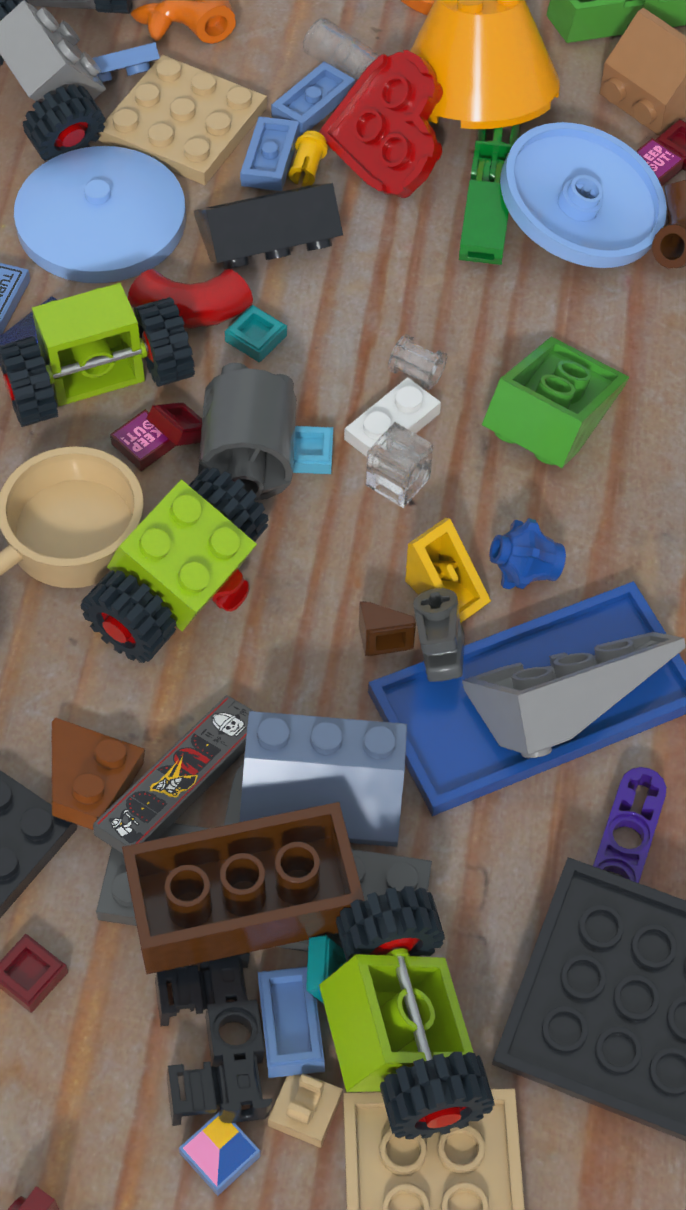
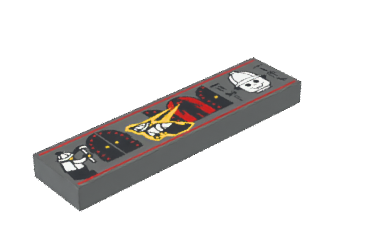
[93,695,253,854]

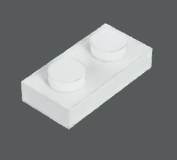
[344,377,441,466]

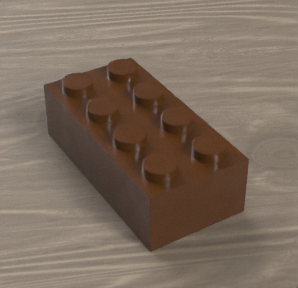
[122,802,365,975]

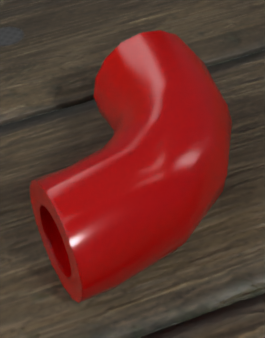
[128,269,253,329]

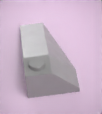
[462,632,686,758]

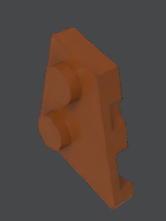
[51,717,145,830]

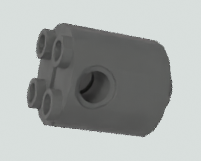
[198,363,297,501]

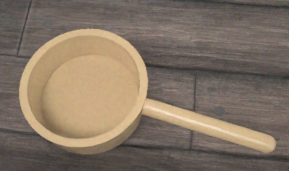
[0,446,143,588]

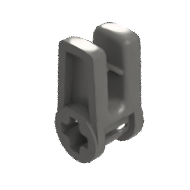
[413,588,465,682]

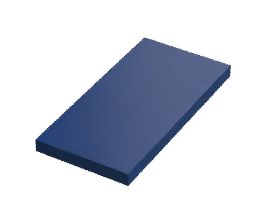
[368,581,686,816]

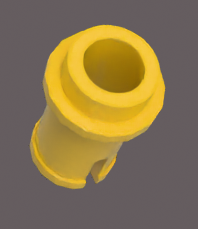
[289,131,328,186]

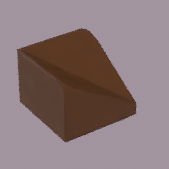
[359,601,416,656]

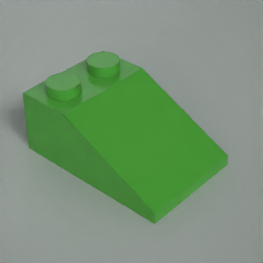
[482,336,629,468]

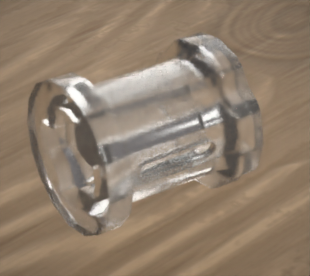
[388,334,447,390]

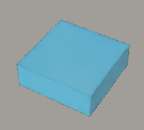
[293,426,333,474]

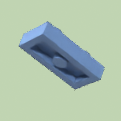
[93,42,160,83]
[271,61,355,135]
[240,116,300,191]

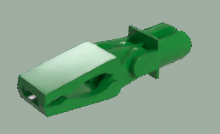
[459,124,520,265]

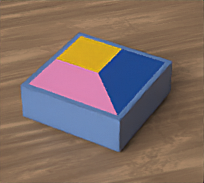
[179,1112,261,1196]

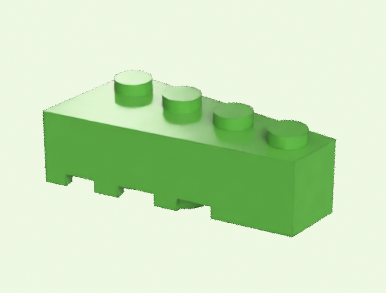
[546,0,686,43]

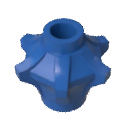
[489,518,566,589]

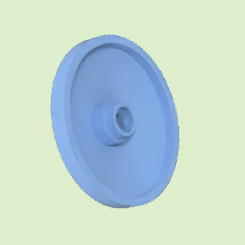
[500,122,667,268]
[14,146,186,283]

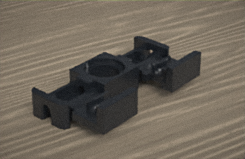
[155,953,272,1126]

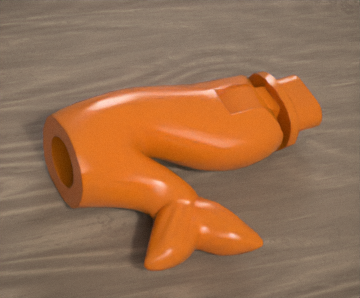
[130,0,236,44]

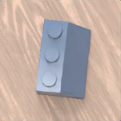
[240,711,407,847]

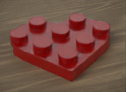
[319,50,443,198]

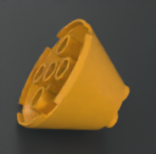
[410,0,560,129]

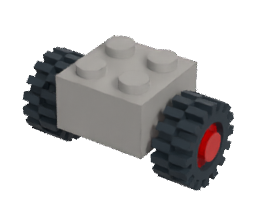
[0,0,106,161]

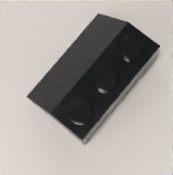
[193,183,343,269]

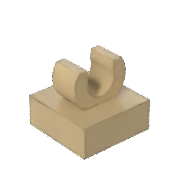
[268,1074,343,1148]

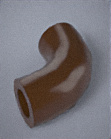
[652,180,686,269]

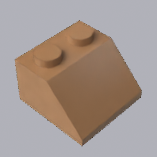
[599,8,686,136]

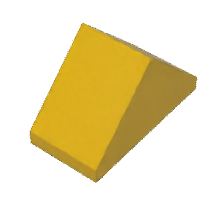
[405,518,491,623]

